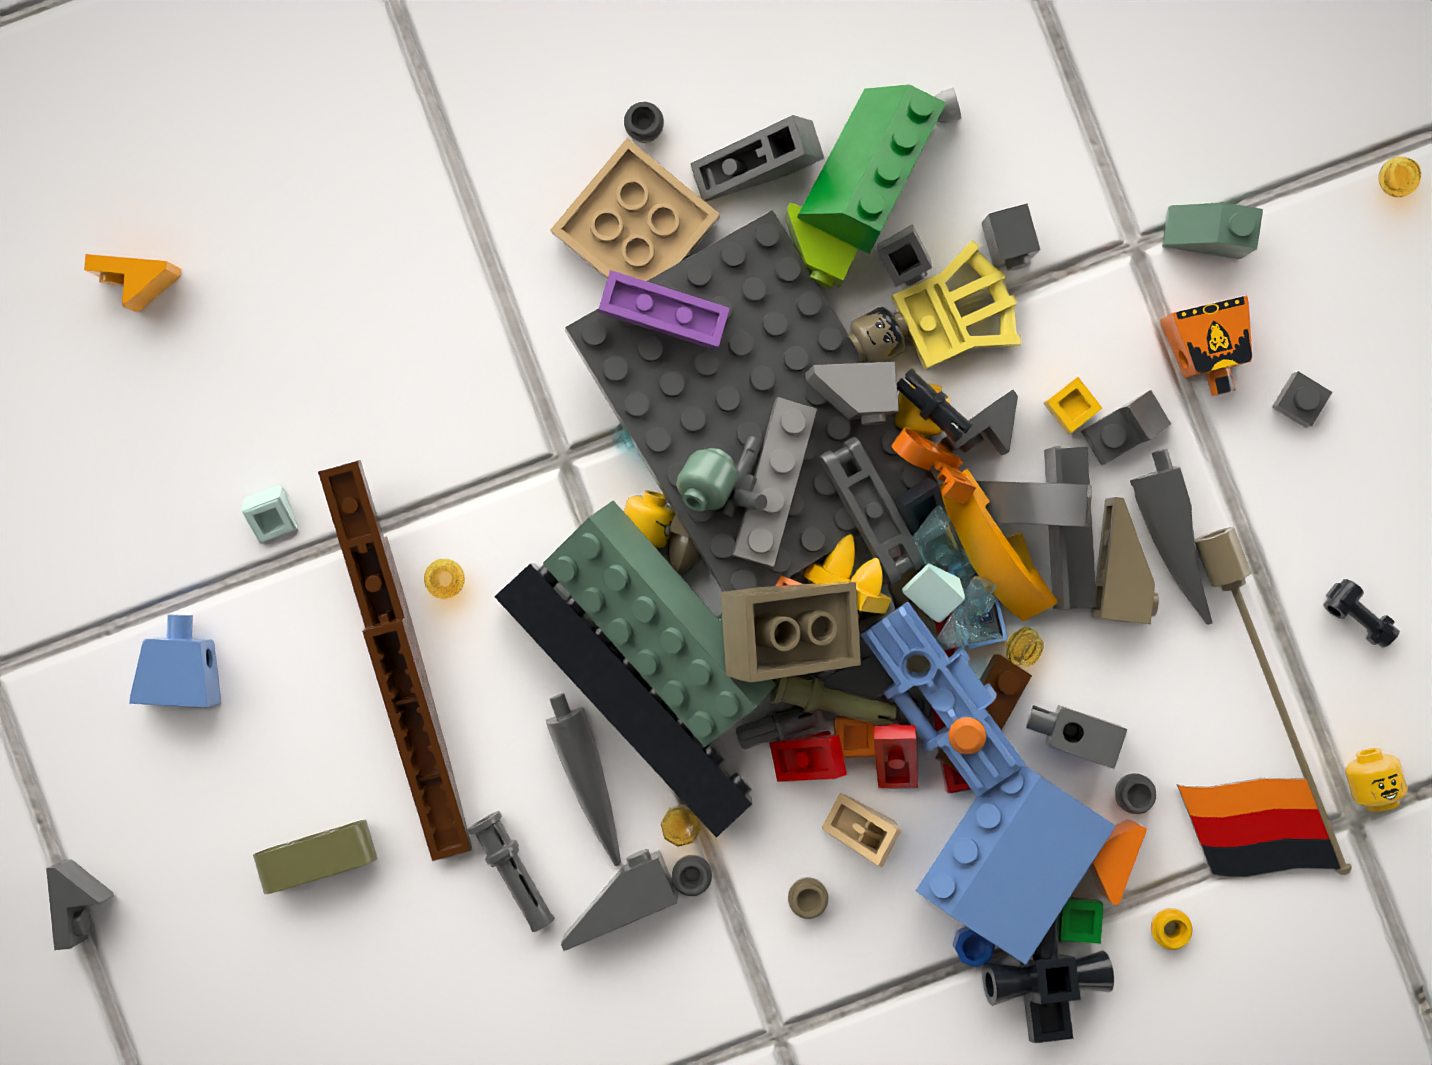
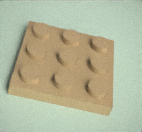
[550,138,720,281]

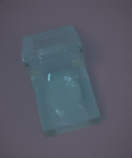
[936,576,1003,651]

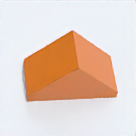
[1089,819,1147,906]

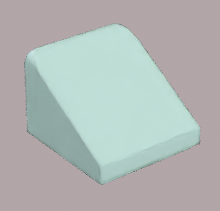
[242,485,298,544]
[902,563,965,623]

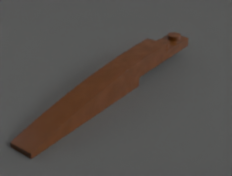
[318,460,472,861]

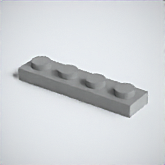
[732,397,817,568]

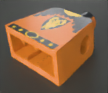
[1160,296,1252,397]

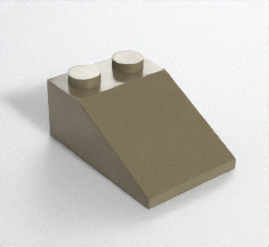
[721,581,861,683]

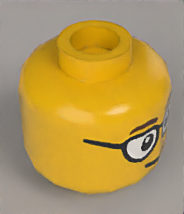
[623,490,676,548]

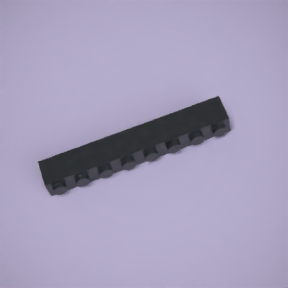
[494,563,752,838]

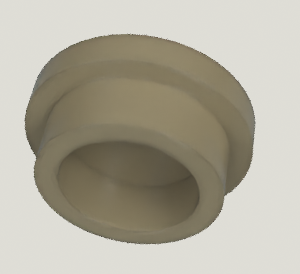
[788,877,828,919]

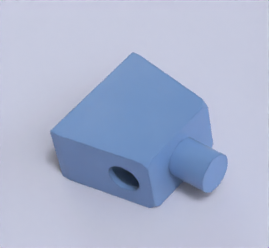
[129,614,221,707]

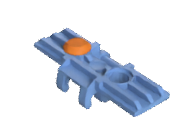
[861,602,1026,797]

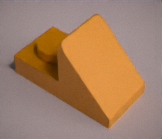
[84,254,181,312]

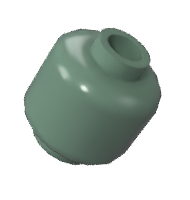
[676,448,738,511]

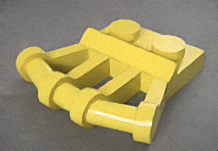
[891,240,1021,370]

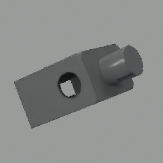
[1026,705,1128,769]

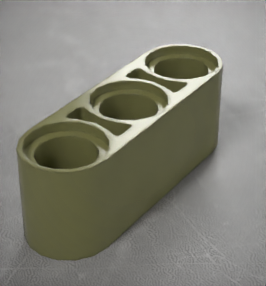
[253,820,378,894]

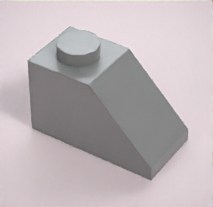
[805,362,899,426]

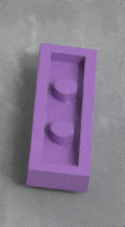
[597,270,730,350]

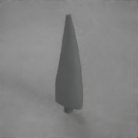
[1130,449,1213,625]
[546,693,621,866]

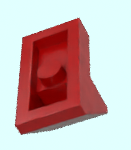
[874,724,918,788]
[769,730,847,782]

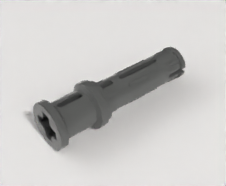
[468,811,555,932]

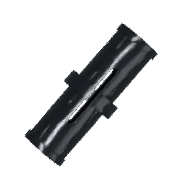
[897,368,973,443]

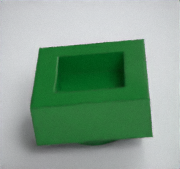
[1059,897,1104,944]

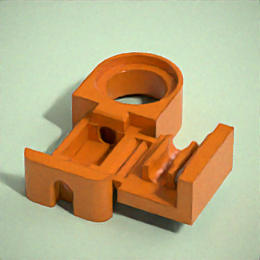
[891,428,977,504]

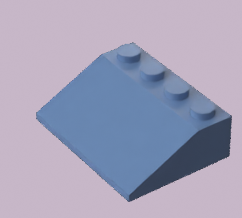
[915,766,1116,964]

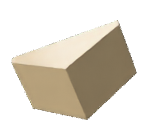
[822,793,902,867]

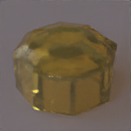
[661,804,701,847]

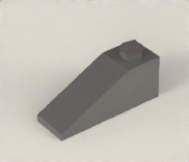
[690,115,825,202]
[561,849,678,951]

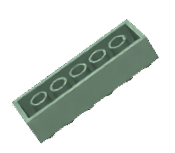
[543,500,776,747]

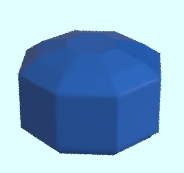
[952,926,995,968]

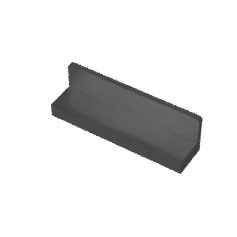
[1044,446,1097,610]

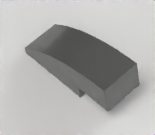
[976,481,1092,527]

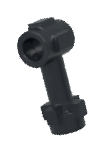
[1323,579,1400,648]

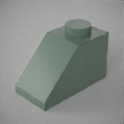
[1162,202,1263,259]

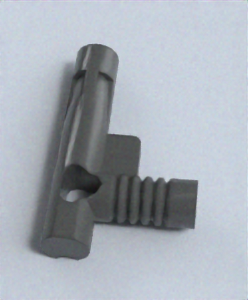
[717,436,767,518]

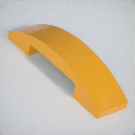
[939,468,1058,621]

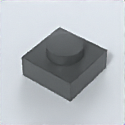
[1272,371,1333,428]

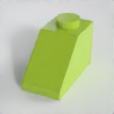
[785,202,858,289]

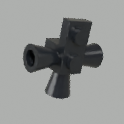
[982,913,1114,1043]

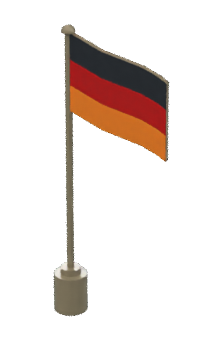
[1176,527,1352,877]

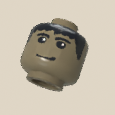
[847,307,909,363]

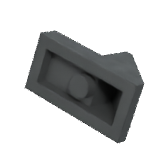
[941,389,1018,455]
[1081,390,1171,465]
[46,859,114,951]

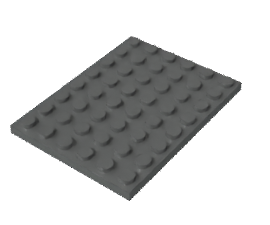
[565,210,938,592]

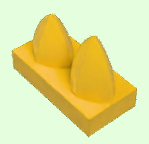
[803,534,892,614]

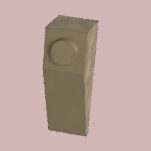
[1092,497,1159,625]

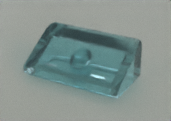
[912,505,975,581]

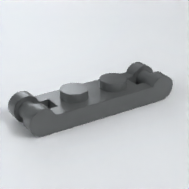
[818,437,926,586]

